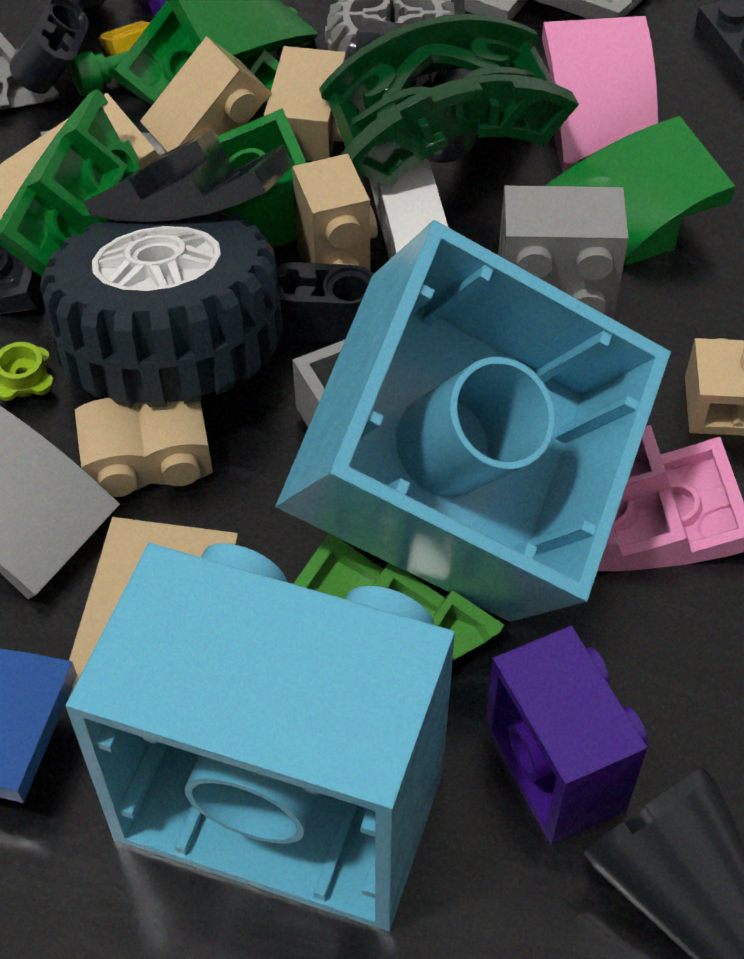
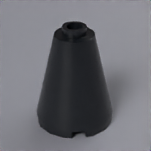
[583,767,744,959]

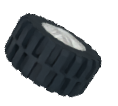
[40,210,283,407]

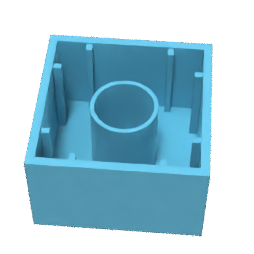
[275,220,671,622]
[65,542,455,932]

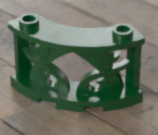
[319,14,579,189]

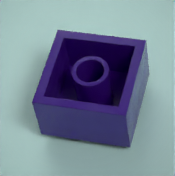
[484,625,648,846]

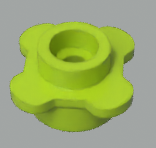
[0,342,54,401]

